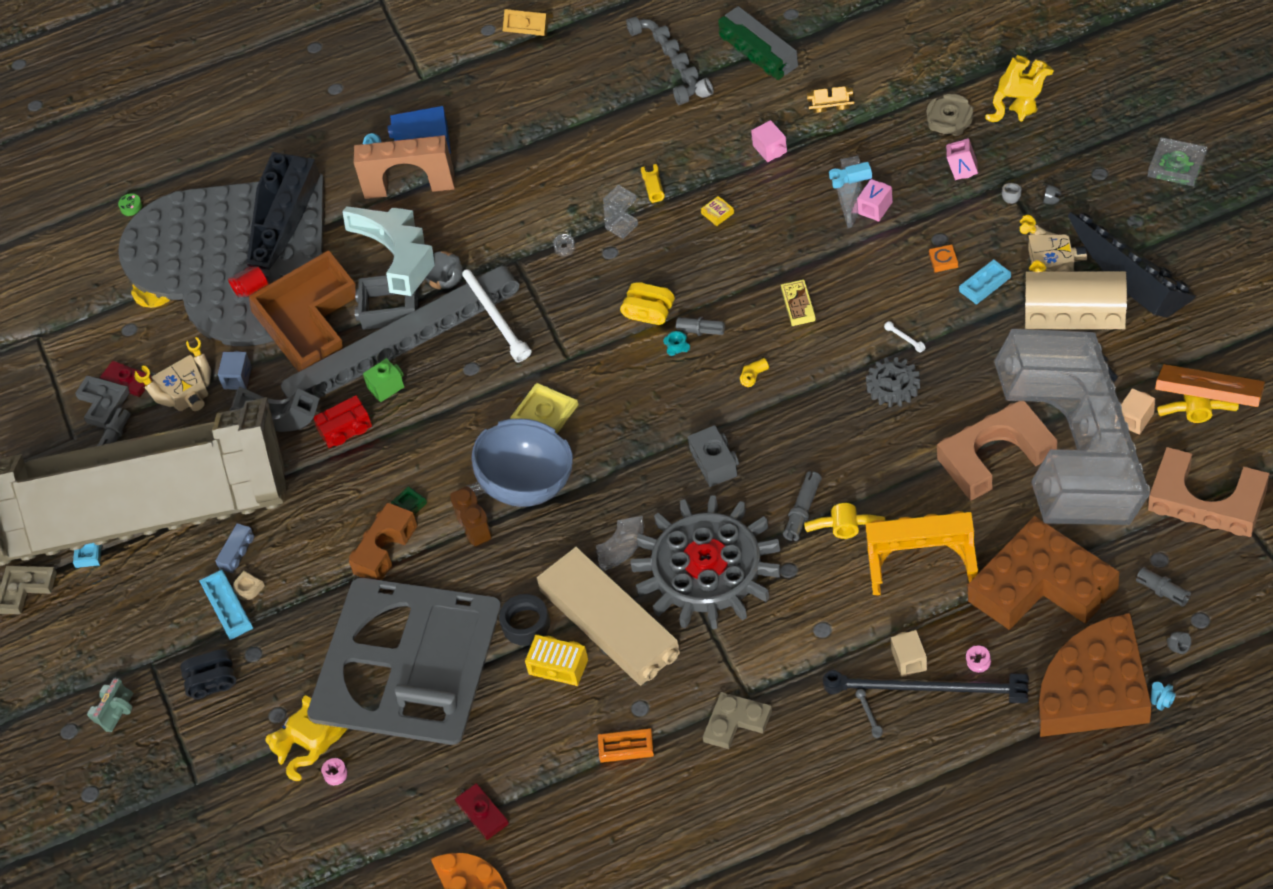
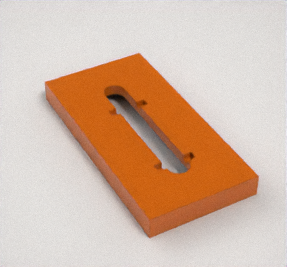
[1155,364,1265,407]

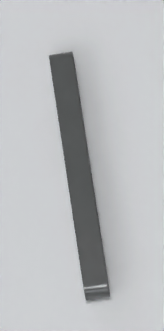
[281,266,519,398]

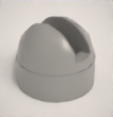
[695,78,714,98]
[1002,183,1021,204]

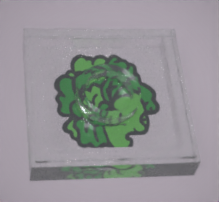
[1148,137,1207,186]

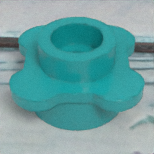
[663,331,690,356]

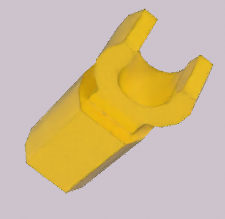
[641,164,664,203]

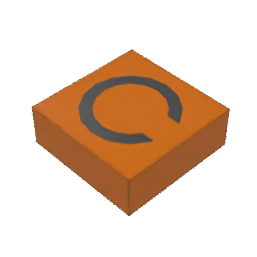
[929,245,958,272]

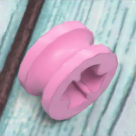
[966,646,991,672]
[321,758,347,785]

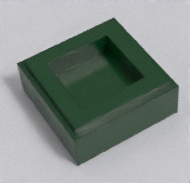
[391,486,427,515]

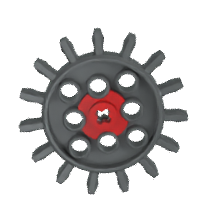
[631,496,781,629]

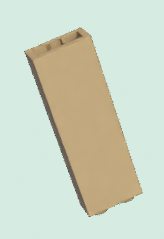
[537,547,680,686]

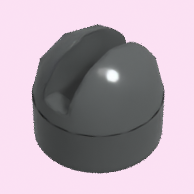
[1043,184,1062,205]
[1167,631,1191,654]

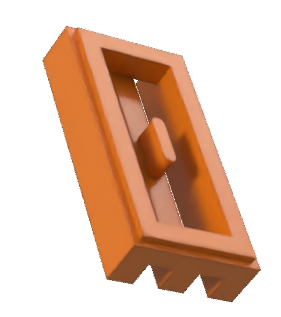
[598,728,654,763]

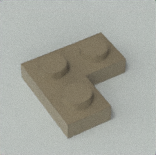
[0,566,57,614]
[703,692,772,749]

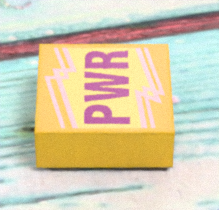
[701,196,734,226]

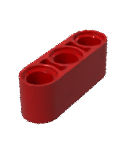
[228,266,268,297]

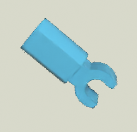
[829,162,872,188]

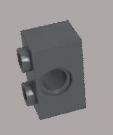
[687,425,739,487]

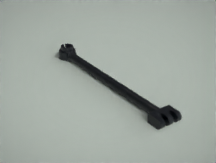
[823,670,1029,703]

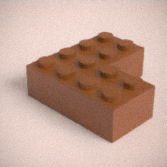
[249,250,356,372]
[968,516,1119,630]

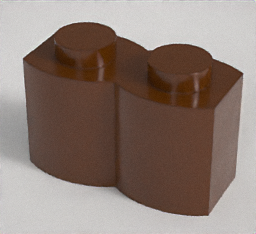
[450,486,492,546]

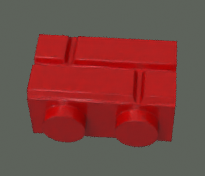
[313,395,372,449]

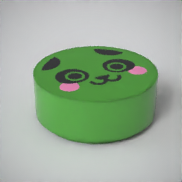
[118,194,142,216]

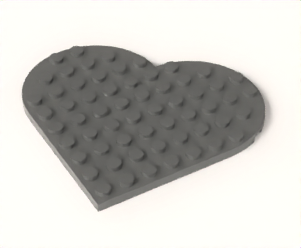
[119,174,324,346]

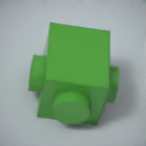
[363,358,404,403]

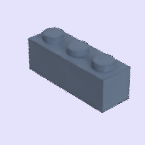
[215,524,254,573]

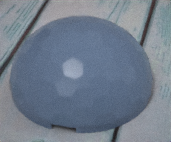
[471,419,573,507]

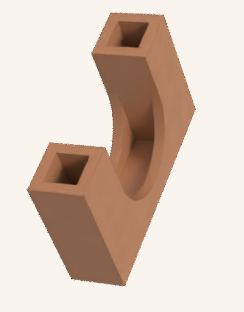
[354,135,455,199]
[937,399,1057,501]
[1148,447,1270,537]

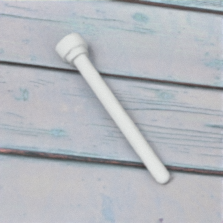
[462,269,532,362]

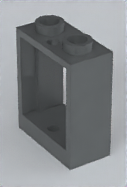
[355,276,419,330]

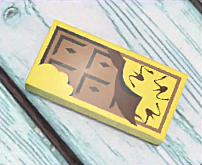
[781,280,815,326]

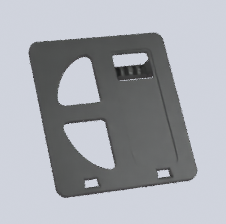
[307,578,501,745]

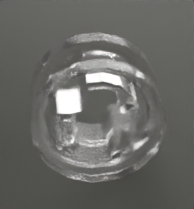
[553,234,575,257]

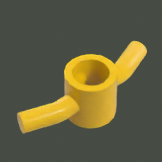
[1157,394,1239,423]
[804,503,885,539]

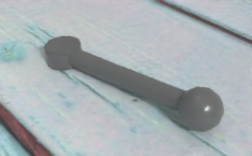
[855,689,883,738]

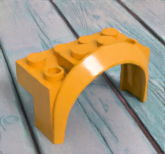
[865,511,978,595]

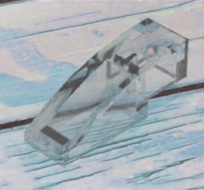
[836,156,862,228]

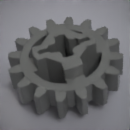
[866,357,920,407]

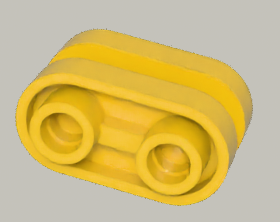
[620,282,675,325]

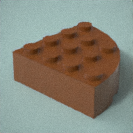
[1039,613,1151,737]

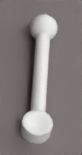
[884,321,925,352]

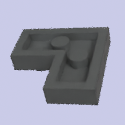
[75,376,130,428]

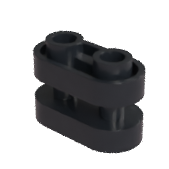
[180,650,236,699]

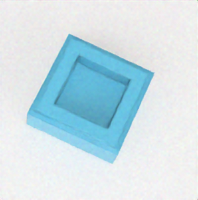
[73,543,102,568]

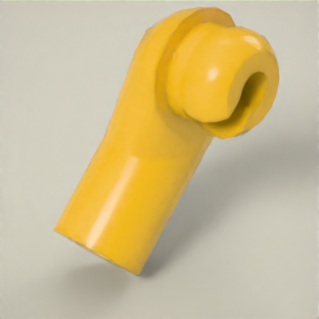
[740,358,769,387]

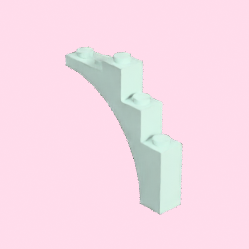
[343,206,435,296]

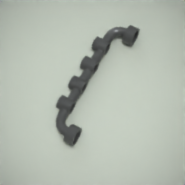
[626,16,698,105]

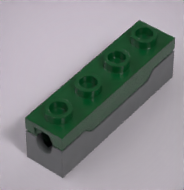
[718,6,798,80]

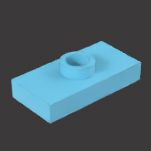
[959,259,1011,305]

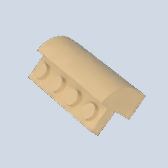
[1025,272,1127,329]

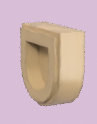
[233,571,265,600]

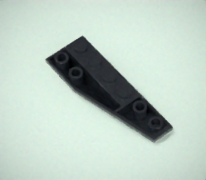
[246,152,320,270]
[1068,212,1196,318]

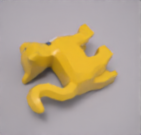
[985,55,1054,122]
[266,695,347,781]

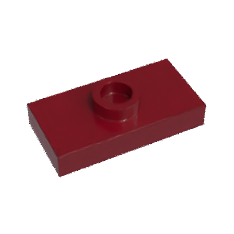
[99,361,153,398]
[455,783,509,840]

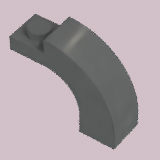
[230,387,320,432]

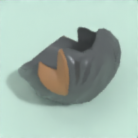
[425,251,463,290]

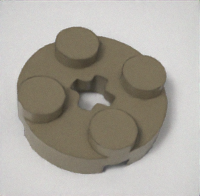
[926,94,973,136]

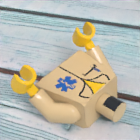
[1020,215,1087,272]
[135,337,211,411]

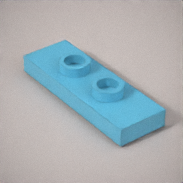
[199,570,253,640]

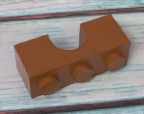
[349,503,417,581]

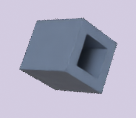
[218,351,252,389]

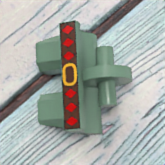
[87,678,134,732]

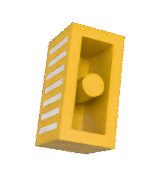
[525,635,588,686]

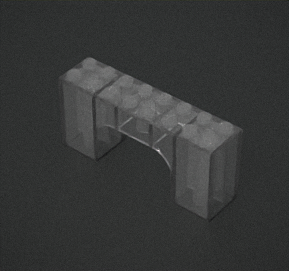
[994,329,1150,525]

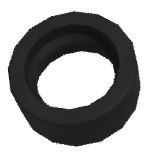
[499,594,550,646]

